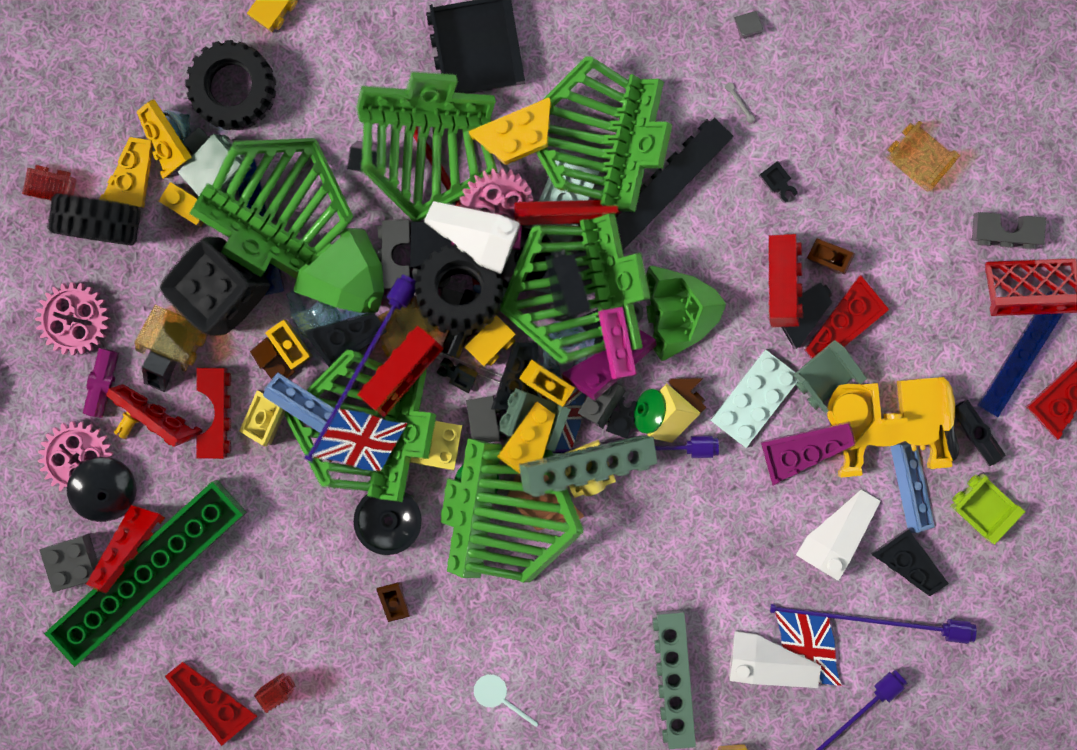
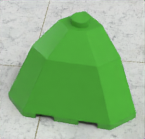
[293,228,384,313]
[646,266,726,361]

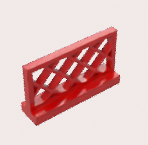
[514,200,618,225]
[985,258,1077,316]

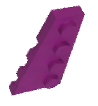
[561,329,657,401]
[761,421,856,485]

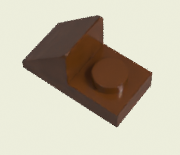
[807,238,855,274]
[250,337,296,379]
[667,378,707,414]
[376,582,410,622]

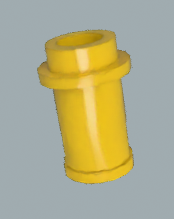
[114,412,139,439]

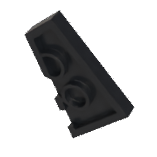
[304,311,387,367]
[491,342,538,410]

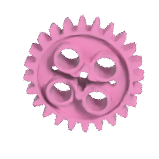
[459,168,534,221]
[35,282,111,355]
[38,421,114,491]

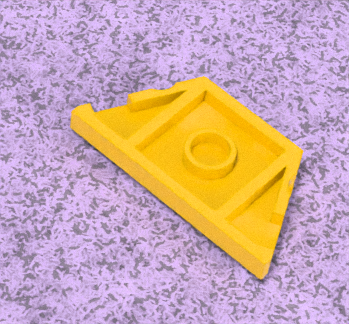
[468,97,551,165]

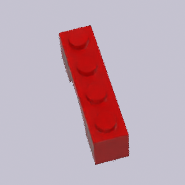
[196,368,231,459]

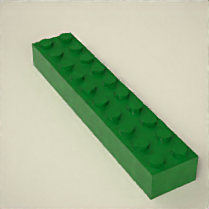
[44,479,247,667]

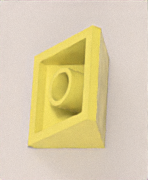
[647,383,700,443]
[239,390,285,447]

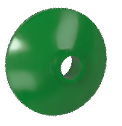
[633,389,666,434]

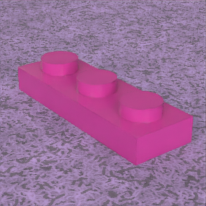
[598,307,636,379]

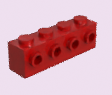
[769,234,803,328]
[357,325,444,417]

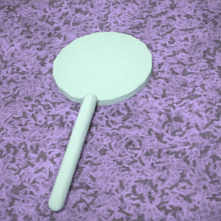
[474,674,538,727]

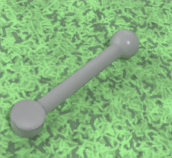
[725,82,755,123]

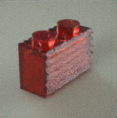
[22,165,77,201]
[254,673,295,713]

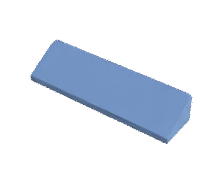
[263,373,334,433]
[890,442,935,533]

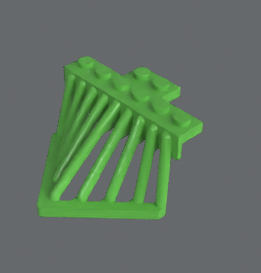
[536,56,672,212]
[356,72,498,222]
[189,138,353,279]
[500,213,650,364]
[284,350,436,502]
[440,438,584,583]

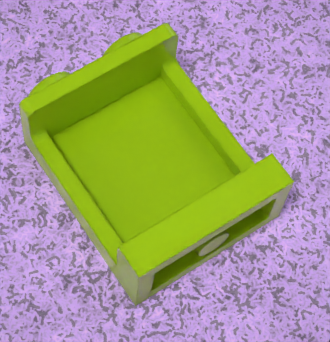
[951,474,1025,545]

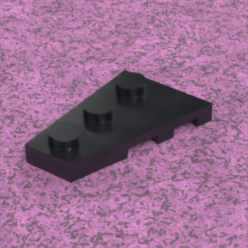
[871,528,949,596]

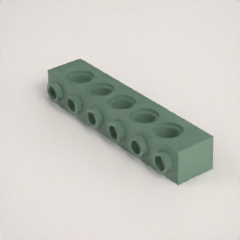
[519,435,658,496]
[652,609,696,750]

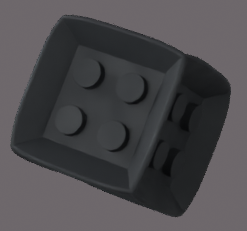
[159,237,270,336]

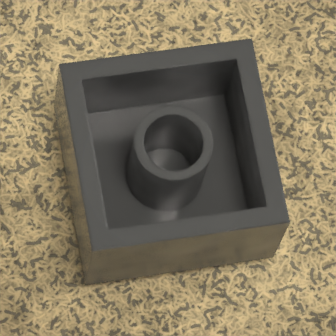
[39,534,98,593]

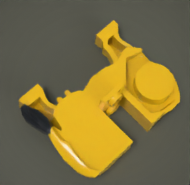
[827,377,959,478]

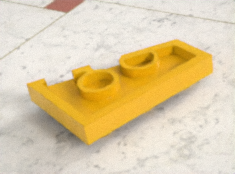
[137,99,192,179]
[100,137,153,208]
[497,402,555,473]

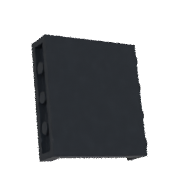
[426,0,525,94]

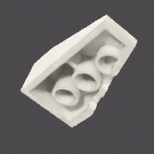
[424,201,520,273]
[796,490,881,581]
[729,631,821,688]

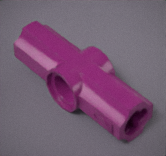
[83,348,119,418]

